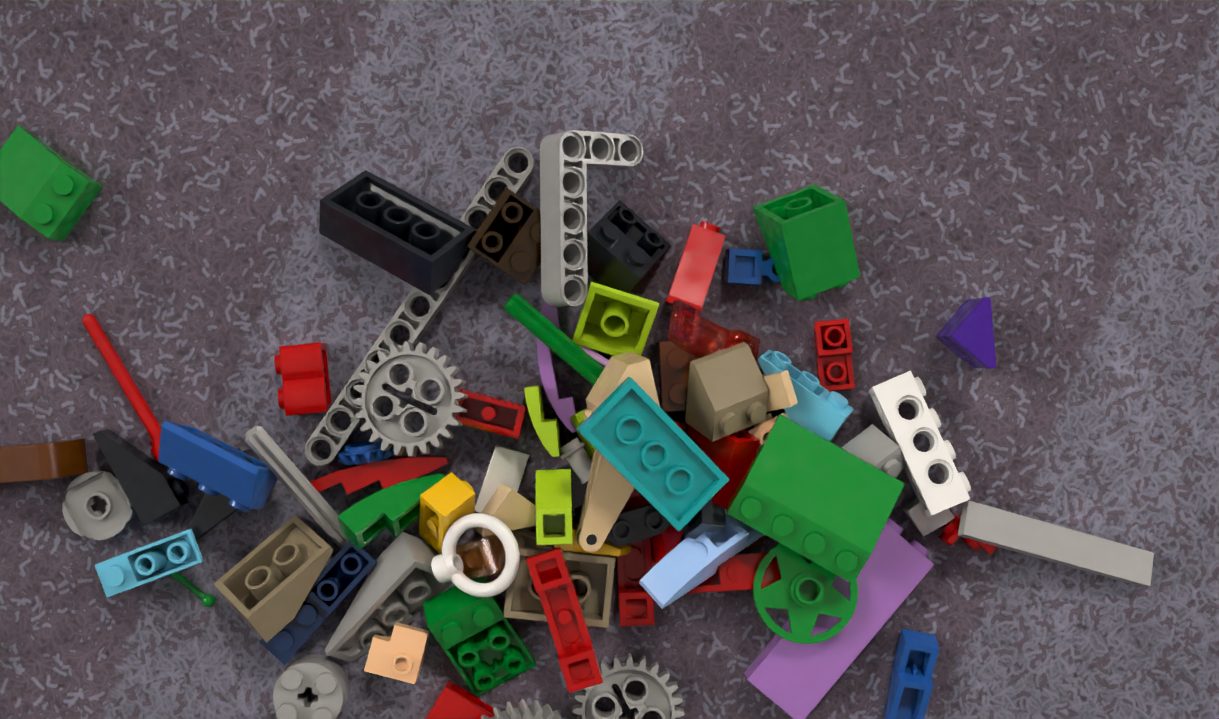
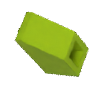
[536,469,573,545]

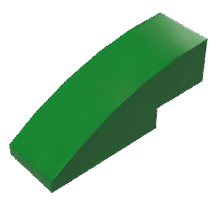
[338,474,445,550]

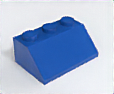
[158,420,278,513]

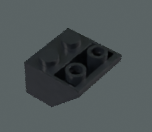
[587,200,671,293]

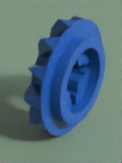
[338,439,394,465]

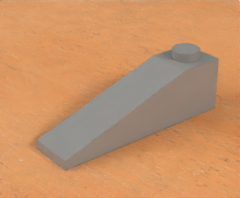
[325,532,455,662]

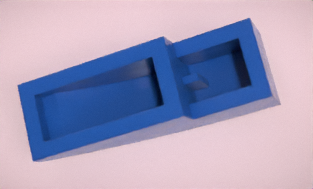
[884,629,940,719]

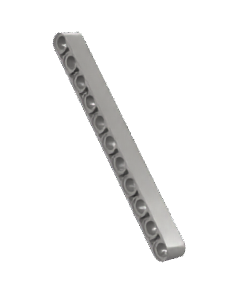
[305,147,535,466]

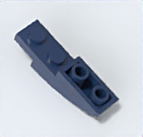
[259,540,377,665]

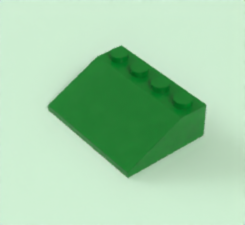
[727,414,905,584]

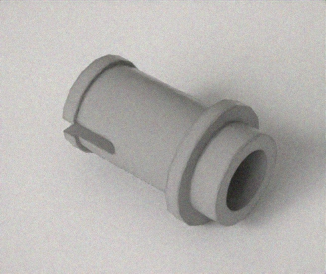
[560,438,592,484]

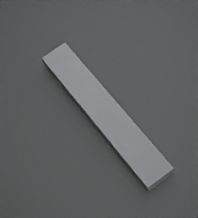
[958,500,1154,587]

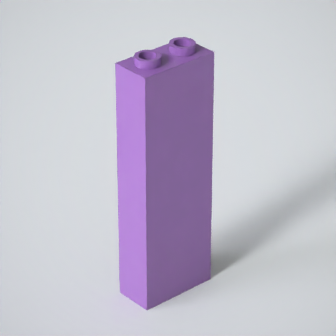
[744,518,934,719]

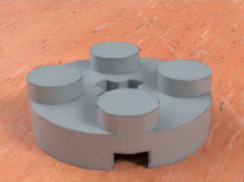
[62,470,136,540]

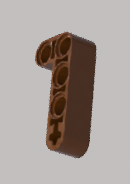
[0,438,88,483]

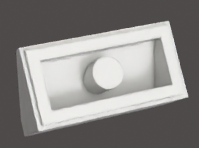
[474,444,530,513]

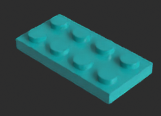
[577,376,730,531]

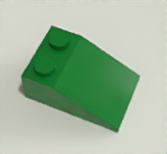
[0,125,103,242]

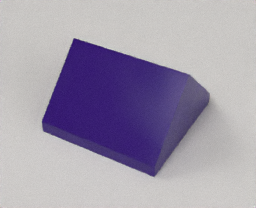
[935,297,996,369]

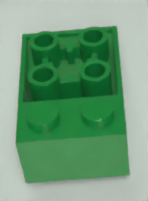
[423,570,536,697]

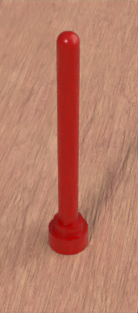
[82,314,161,463]

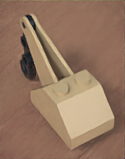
[576,352,671,552]

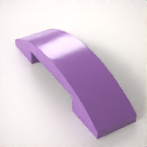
[537,302,577,433]

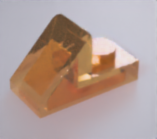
[456,534,506,579]

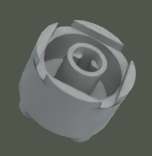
[273,654,350,719]

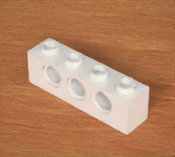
[869,371,971,517]

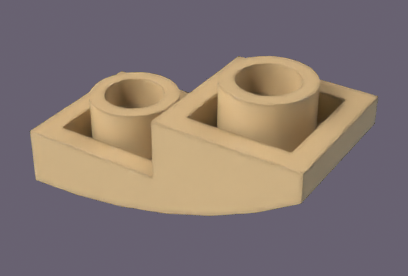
[762,370,798,412]

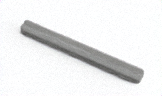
[245,425,349,549]

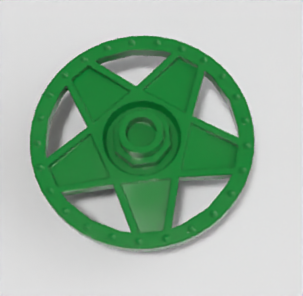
[753,543,858,644]

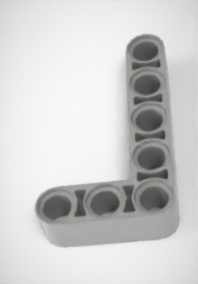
[540,130,643,307]

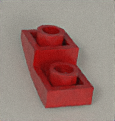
[814,318,855,392]

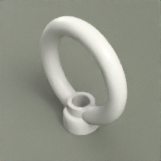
[431,513,520,597]

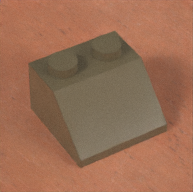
[685,342,769,442]

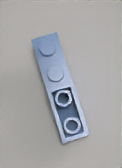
[639,509,764,609]

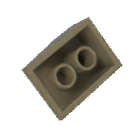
[213,515,334,643]
[504,547,616,628]

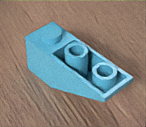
[757,349,854,442]
[95,529,204,597]

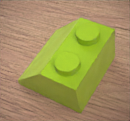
[572,282,659,356]

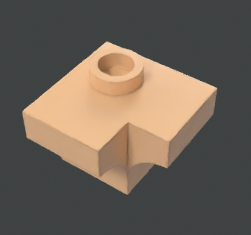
[364,622,430,684]

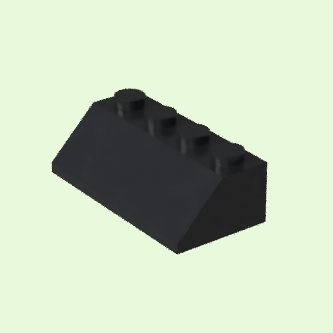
[319,170,476,295]

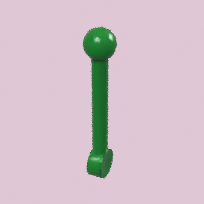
[169,572,216,607]

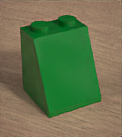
[753,184,860,301]

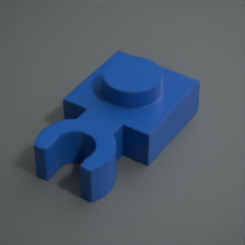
[724,248,781,286]

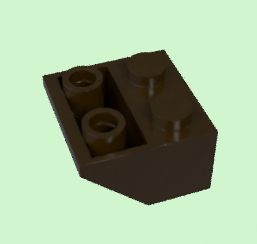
[466,187,541,285]

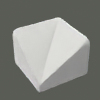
[903,499,955,537]

